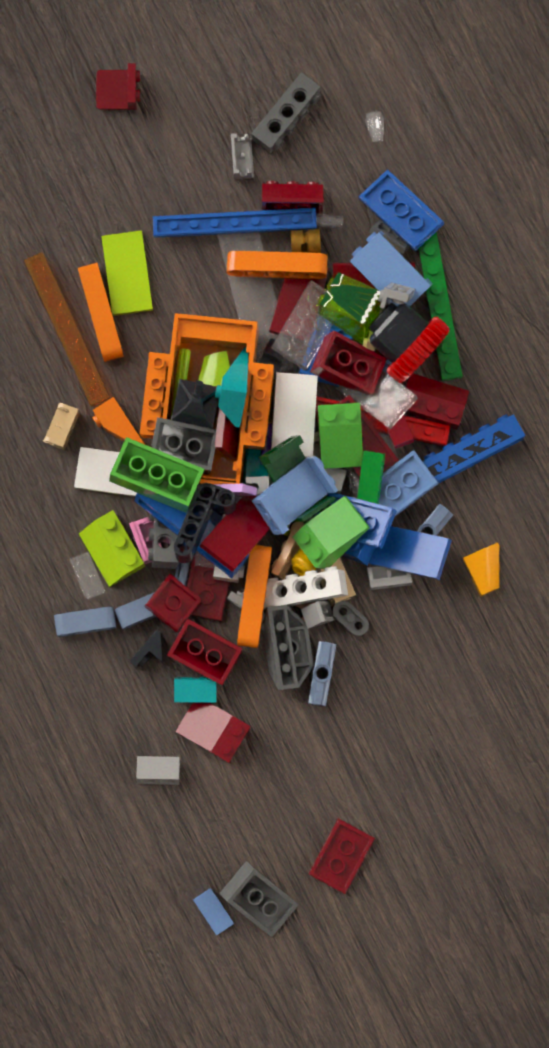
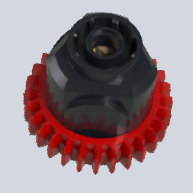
[368,302,450,383]

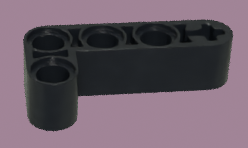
[174,483,236,564]

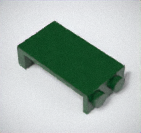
[259,435,336,523]

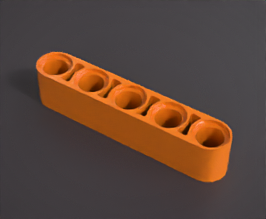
[227,251,328,279]
[78,263,124,362]
[237,545,272,648]

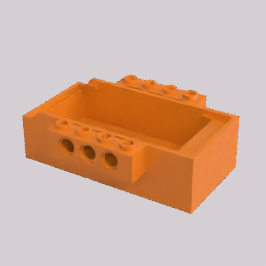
[140,313,274,485]

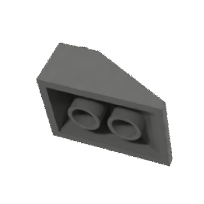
[151,417,216,475]
[219,861,299,937]

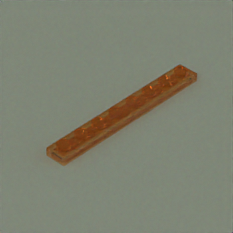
[24,252,110,407]

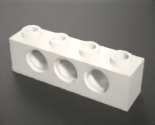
[264,566,348,609]

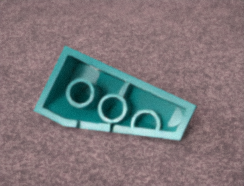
[215,347,248,428]

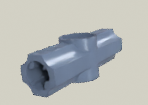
[417,504,453,536]
[308,641,336,707]

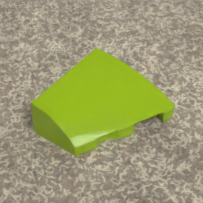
[198,350,230,386]

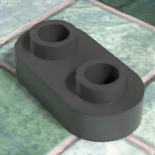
[333,601,369,636]

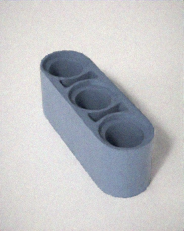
[114,592,157,629]
[54,607,117,637]

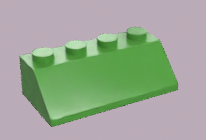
[109,437,204,513]

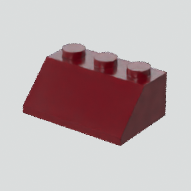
[262,181,323,214]
[400,374,469,430]
[167,619,243,685]

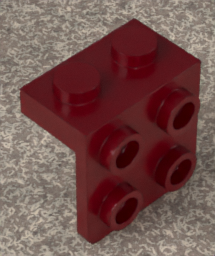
[96,63,140,110]

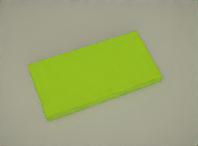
[102,230,153,316]

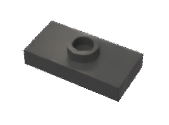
[369,220,410,255]

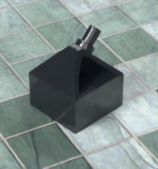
[171,379,219,429]

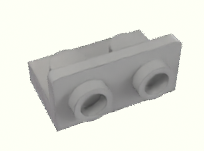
[378,282,415,309]

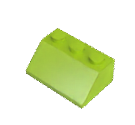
[79,510,145,587]

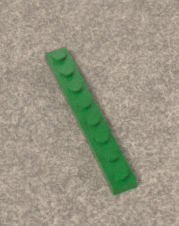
[418,232,463,381]

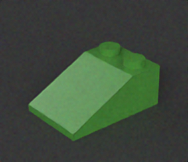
[318,403,363,469]
[293,496,370,569]

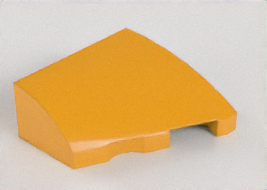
[463,543,499,597]

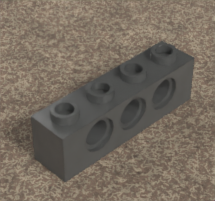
[251,72,321,154]
[148,514,179,569]

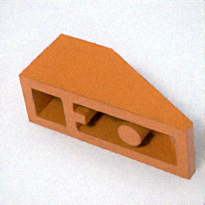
[92,397,144,444]

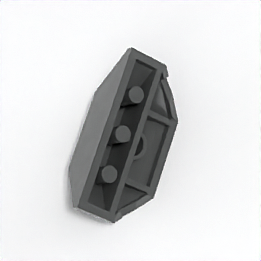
[263,605,314,690]

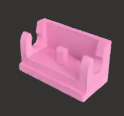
[129,517,162,564]

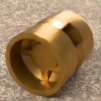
[291,229,321,253]

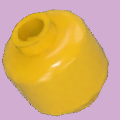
[291,548,318,576]

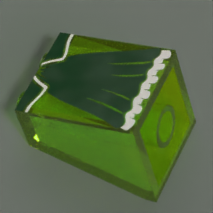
[318,272,381,344]

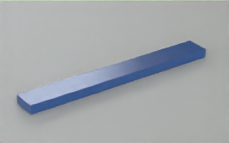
[153,208,317,238]

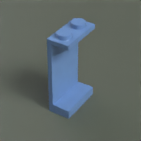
[350,231,433,307]
[252,456,338,535]

